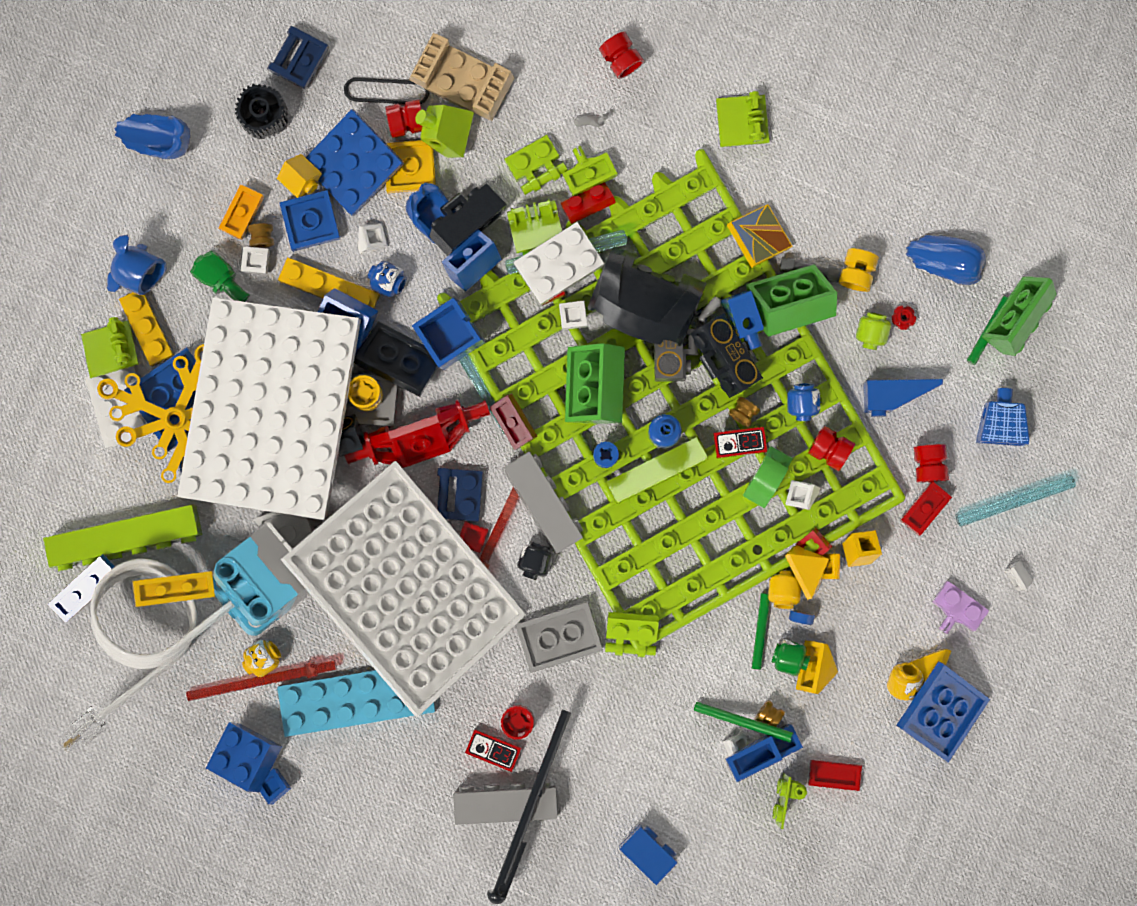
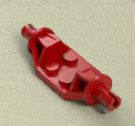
[344,399,491,468]

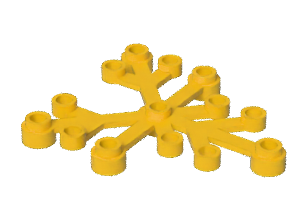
[97,344,204,483]

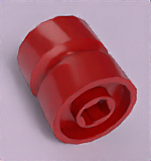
[599,31,644,79]
[385,99,423,138]
[808,425,855,471]
[913,444,950,483]
[501,705,534,740]

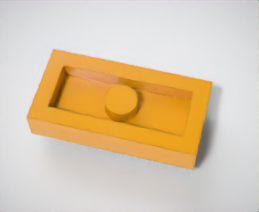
[218,184,264,240]

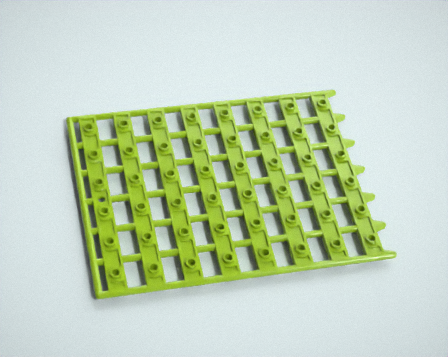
[437,149,905,651]

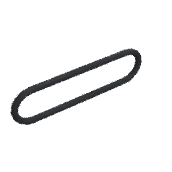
[344,78,429,104]

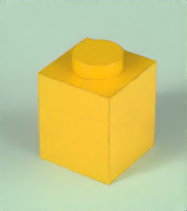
[277,154,322,198]
[842,530,882,567]

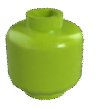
[856,312,891,350]

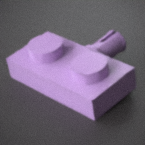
[932,581,989,634]

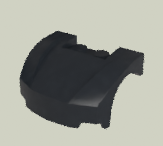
[588,246,707,346]

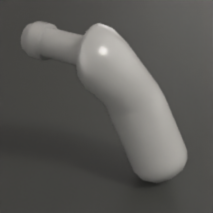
[574,114,608,127]
[698,297,721,325]

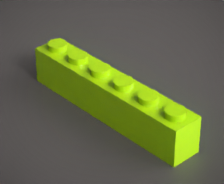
[43,505,203,572]

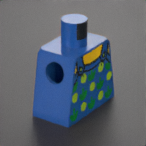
[721,291,764,351]

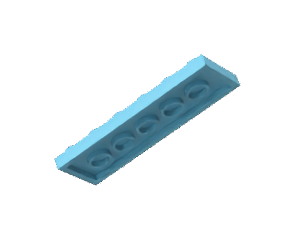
[277,670,436,737]

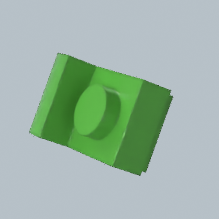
[743,446,793,508]

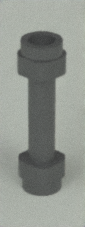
[779,257,841,283]

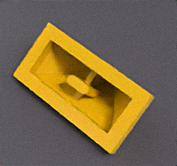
[785,545,829,600]
[796,640,838,694]
[910,649,951,687]

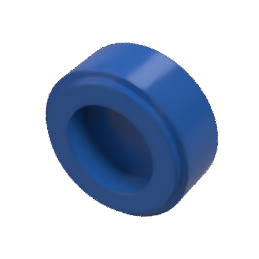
[789,610,815,625]

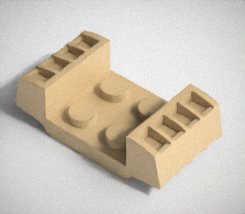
[409,33,514,121]

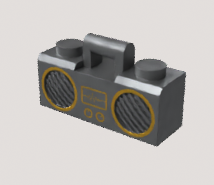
[654,329,699,381]

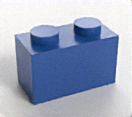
[442,230,502,292]
[619,824,677,885]

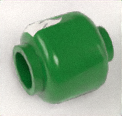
[771,639,811,676]

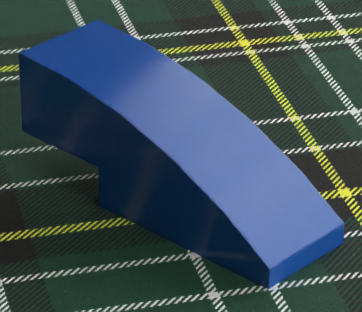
[725,724,803,782]

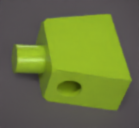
[416,105,474,158]

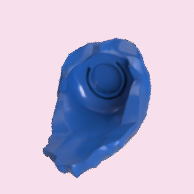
[114,114,190,159]
[406,182,457,244]
[906,235,986,285]

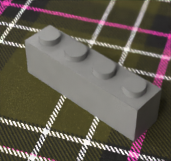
[502,452,583,554]
[453,782,558,825]

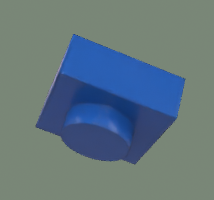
[260,768,291,805]

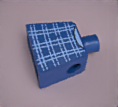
[976,388,1029,446]

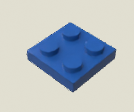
[279,190,341,252]

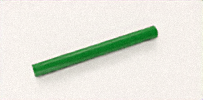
[694,702,794,742]

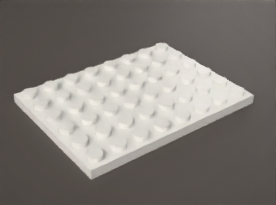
[177,298,361,520]
[280,461,526,717]

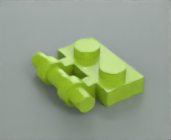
[504,135,568,195]
[605,612,659,658]

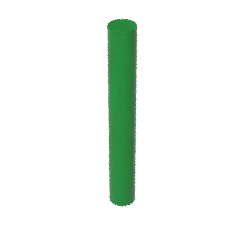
[967,296,1008,365]
[751,593,770,670]

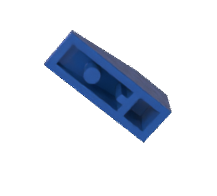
[863,379,943,417]

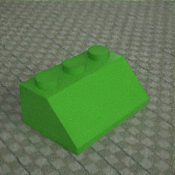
[746,264,837,337]
[982,276,1057,356]
[565,343,625,424]

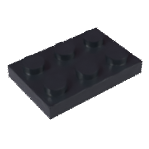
[354,321,438,397]

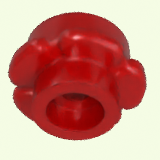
[892,306,916,330]

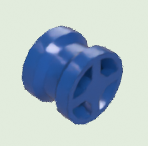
[593,442,619,468]

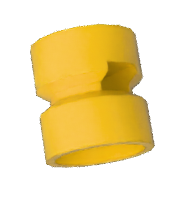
[839,248,879,292]
[348,375,383,411]

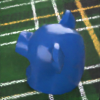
[107,235,167,295]

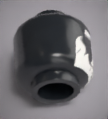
[517,542,553,580]

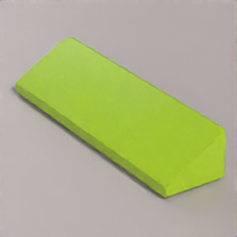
[606,437,708,504]

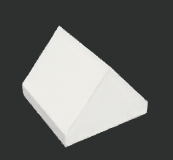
[722,732,749,756]

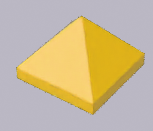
[822,554,840,579]

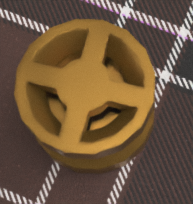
[248,223,274,248]
[728,396,760,427]
[754,700,785,727]

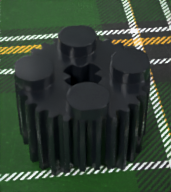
[235,83,288,139]

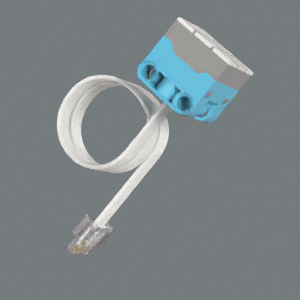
[58,522,310,753]

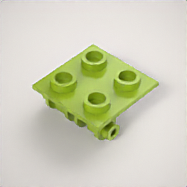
[716,91,770,147]
[507,199,562,254]
[81,317,139,379]
[772,773,807,829]

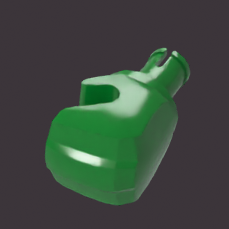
[190,251,250,302]

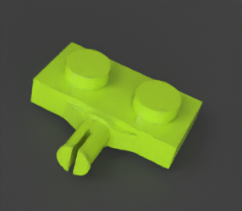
[562,146,618,196]

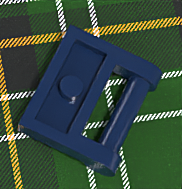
[267,26,329,90]
[437,468,483,522]

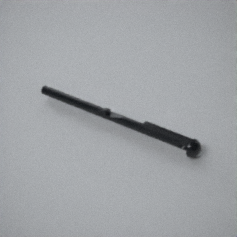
[487,709,571,904]

